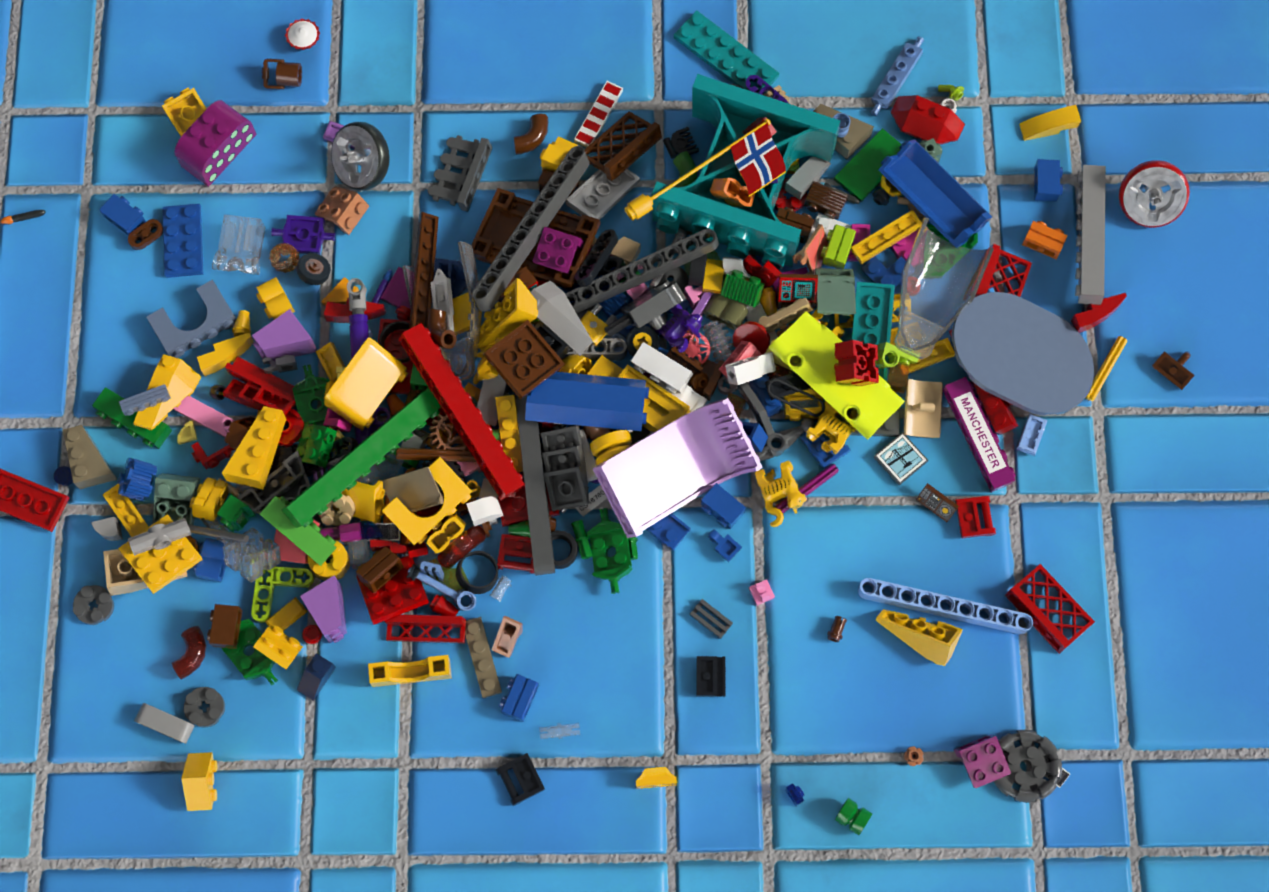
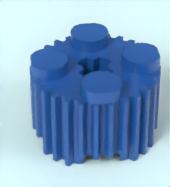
[118,458,157,501]

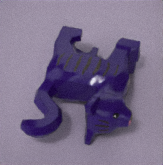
[653,304,703,353]

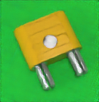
[580,303,617,346]

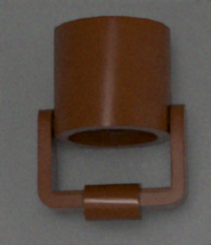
[262,58,302,89]

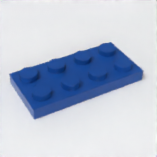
[163,204,204,278]

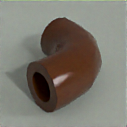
[514,114,548,155]
[426,308,457,349]

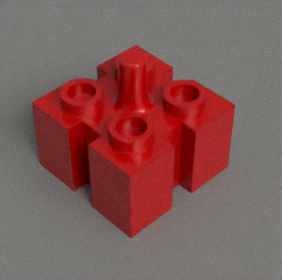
[834,340,879,386]

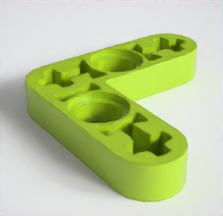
[251,566,314,623]

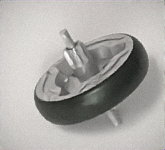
[331,122,390,191]

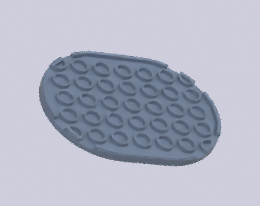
[952,292,1094,416]

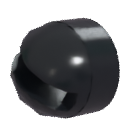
[209,385,226,400]

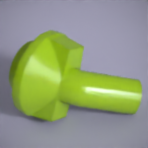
[938,85,964,101]

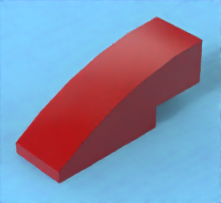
[1071,293,1127,333]
[324,298,386,323]

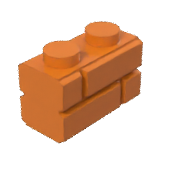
[1022,221,1068,259]

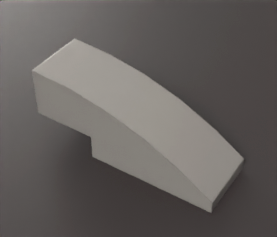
[785,156,831,200]

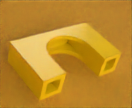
[382,456,472,545]

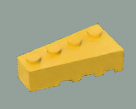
[222,406,286,490]

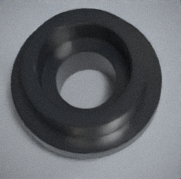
[872,188,890,205]

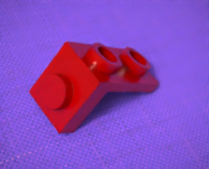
[191,442,236,470]

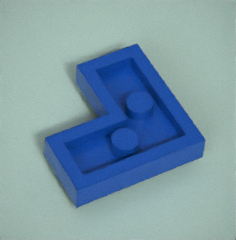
[861,256,914,288]

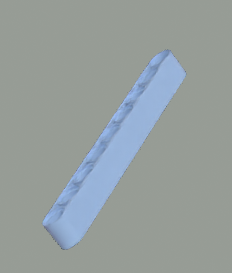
[858,578,1033,634]

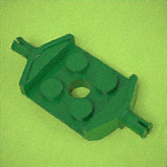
[292,365,330,427]
[587,508,632,594]
[222,619,278,686]

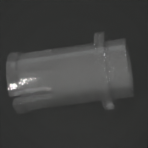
[490,575,512,602]

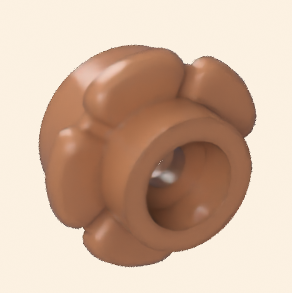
[904,746,923,766]

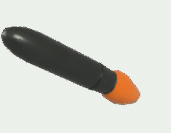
[0,209,46,224]

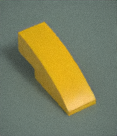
[1019,105,1081,141]
[197,332,254,376]

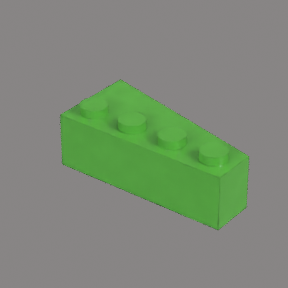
[260,496,337,566]

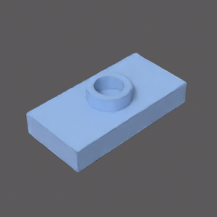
[1016,414,1048,456]

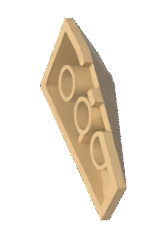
[103,549,188,596]

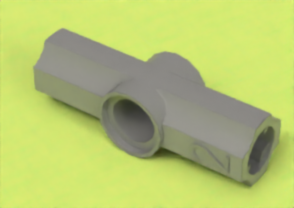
[128,518,191,556]

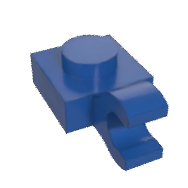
[708,529,742,563]

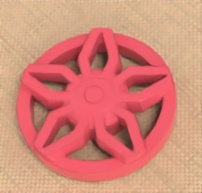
[675,332,711,364]

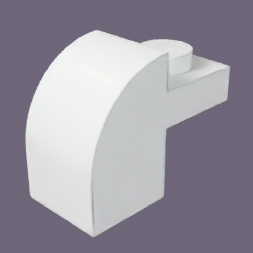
[466,496,504,526]

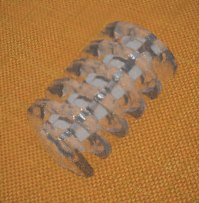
[702,321,734,363]

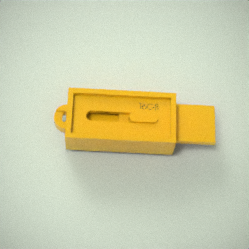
[587,355,690,432]

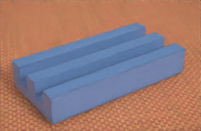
[420,561,444,581]

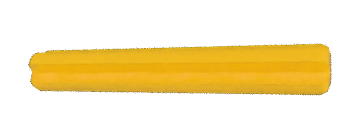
[1085,336,1127,401]

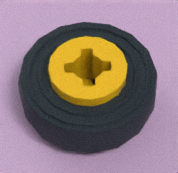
[626,326,660,357]

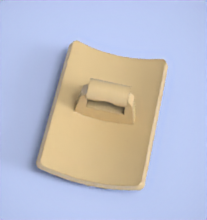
[904,379,943,438]

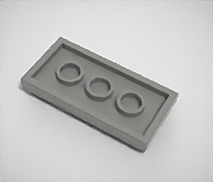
[565,160,640,220]

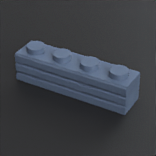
[119,384,171,416]

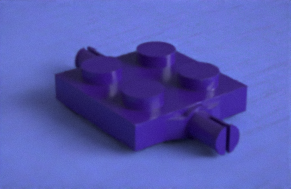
[271,215,336,255]

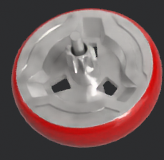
[1119,160,1190,228]

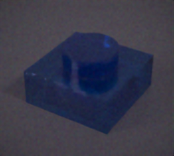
[785,783,805,807]

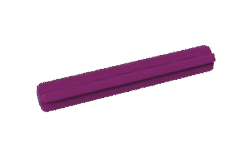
[775,464,839,513]

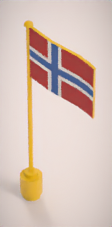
[624,119,786,221]

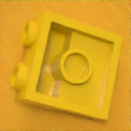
[162,88,207,137]
[253,624,303,669]

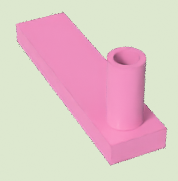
[172,396,235,438]

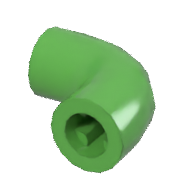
[669,151,697,188]

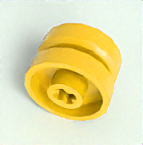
[590,430,632,466]

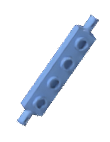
[870,36,924,116]

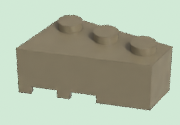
[813,104,874,160]
[63,425,118,489]

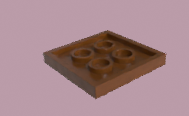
[483,320,565,399]

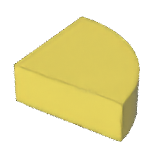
[177,421,198,445]

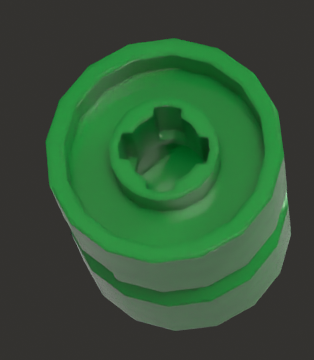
[835,798,873,836]

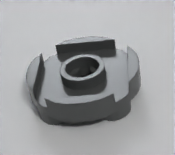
[73,585,114,625]
[184,687,225,728]

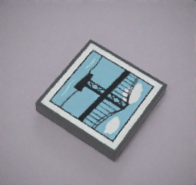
[874,432,929,485]

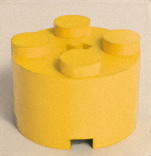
[308,540,350,581]

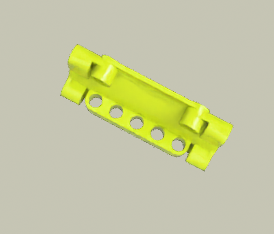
[768,311,905,440]

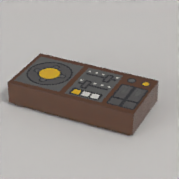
[916,483,959,522]

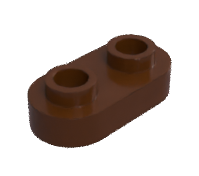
[128,219,163,250]

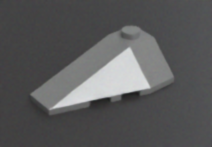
[530,281,593,356]

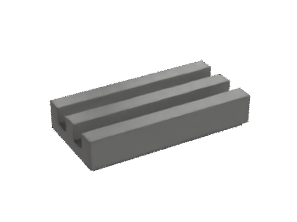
[690,599,733,639]

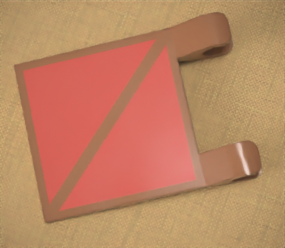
[793,224,829,275]

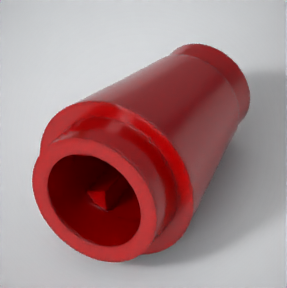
[429,594,459,616]

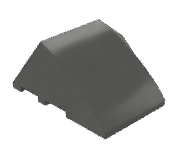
[237,450,310,514]

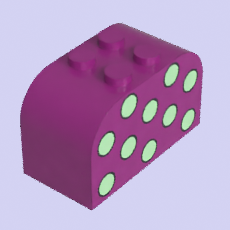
[175,100,257,187]

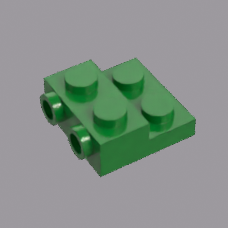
[296,424,337,468]

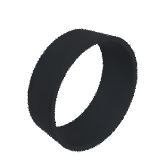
[379,321,411,363]
[455,551,498,594]

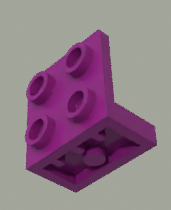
[533,227,584,274]
[954,735,1011,788]

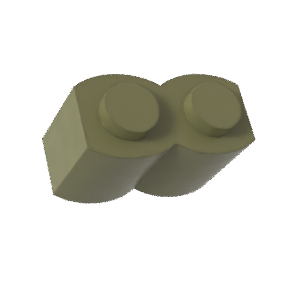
[703,293,748,330]

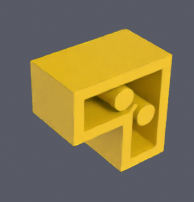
[540,136,578,172]
[181,752,217,811]

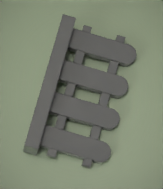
[428,135,492,212]

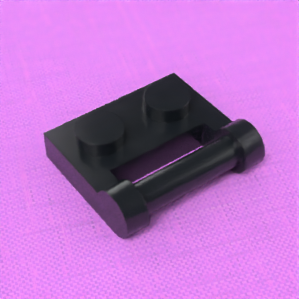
[495,753,545,806]

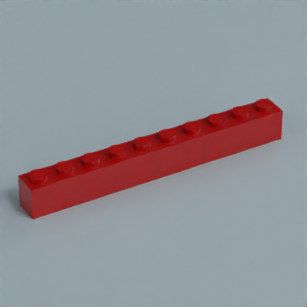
[399,323,525,501]

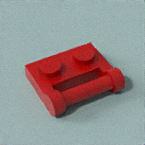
[955,496,996,538]
[497,534,535,574]

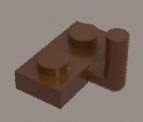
[1152,351,1195,390]

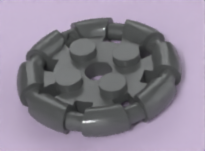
[994,730,1062,803]

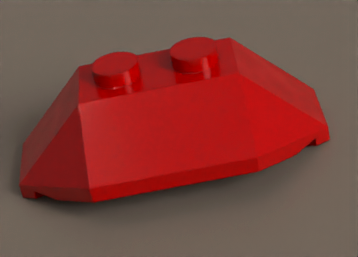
[891,95,965,145]

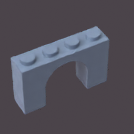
[146,279,236,358]

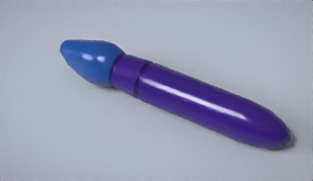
[371,269,393,303]

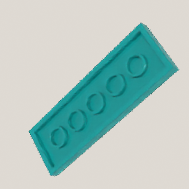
[674,11,780,94]
[852,282,895,382]

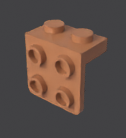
[315,186,369,235]

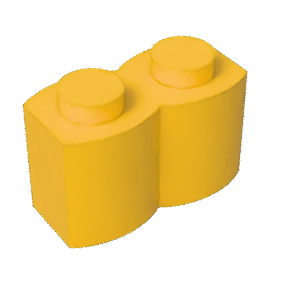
[256,277,295,320]
[426,514,466,553]

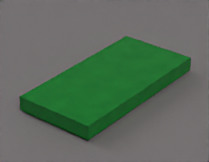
[834,128,902,202]

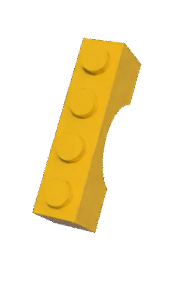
[368,655,452,687]

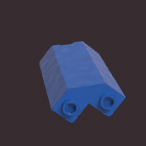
[879,139,992,248]
[525,372,649,431]

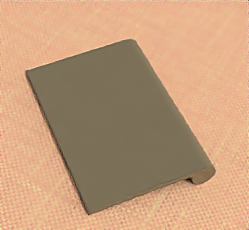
[381,466,444,513]

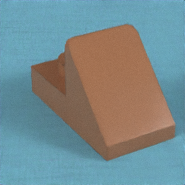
[492,616,523,658]

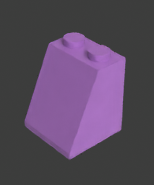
[252,309,317,361]
[300,575,347,643]

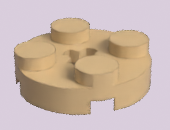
[319,492,355,526]

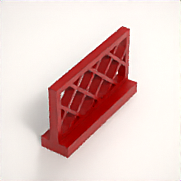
[970,244,1032,300]
[1005,564,1095,654]

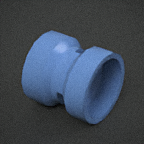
[833,113,851,138]

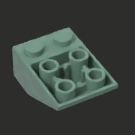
[815,268,856,316]
[153,473,200,535]

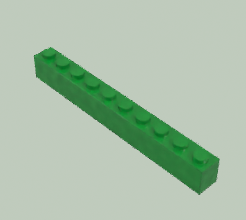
[282,387,441,528]

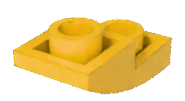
[702,259,724,294]

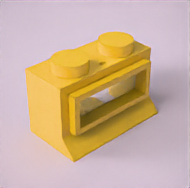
[783,389,823,421]

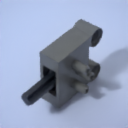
[604,280,686,337]

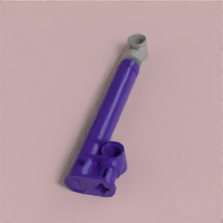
[347,278,392,445]

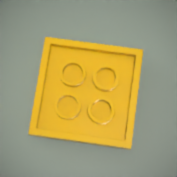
[118,514,203,594]

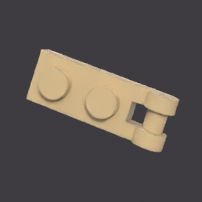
[759,298,813,332]

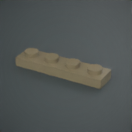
[465,617,502,698]

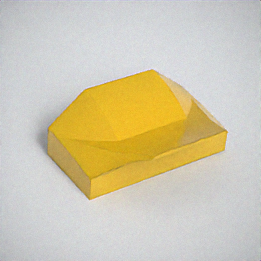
[636,767,677,789]

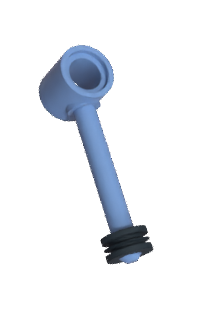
[406,564,476,611]

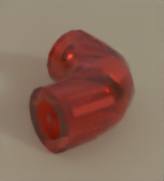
[437,525,486,569]
[172,626,206,680]

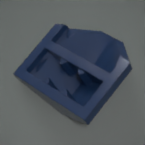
[434,258,469,299]

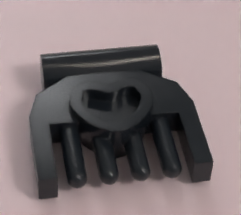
[663,127,699,159]

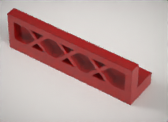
[225,357,296,408]
[384,614,466,643]

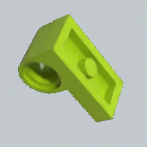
[875,342,919,369]

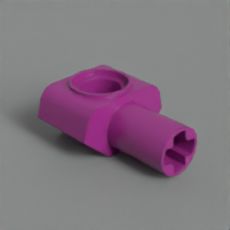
[320,522,363,542]

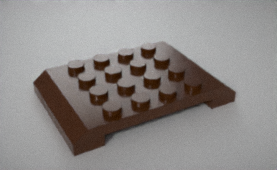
[468,188,601,288]

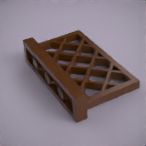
[584,111,662,181]

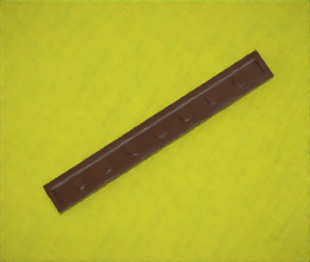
[409,212,439,329]

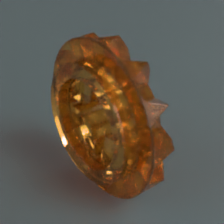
[269,243,299,273]

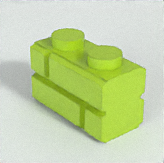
[821,224,856,269]

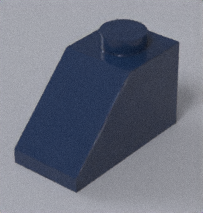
[297,653,336,701]

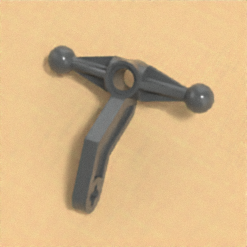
[737,382,815,461]

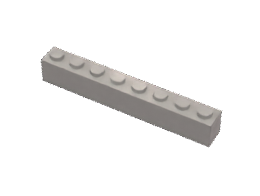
[1075,165,1106,305]

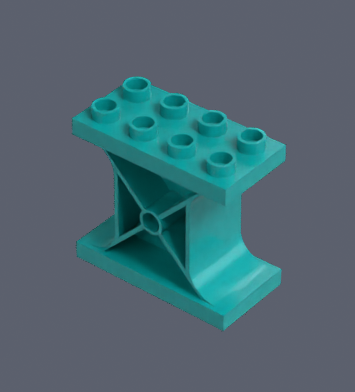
[651,74,841,270]

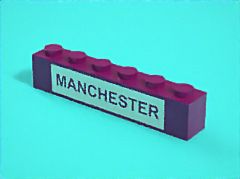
[943,377,1016,493]

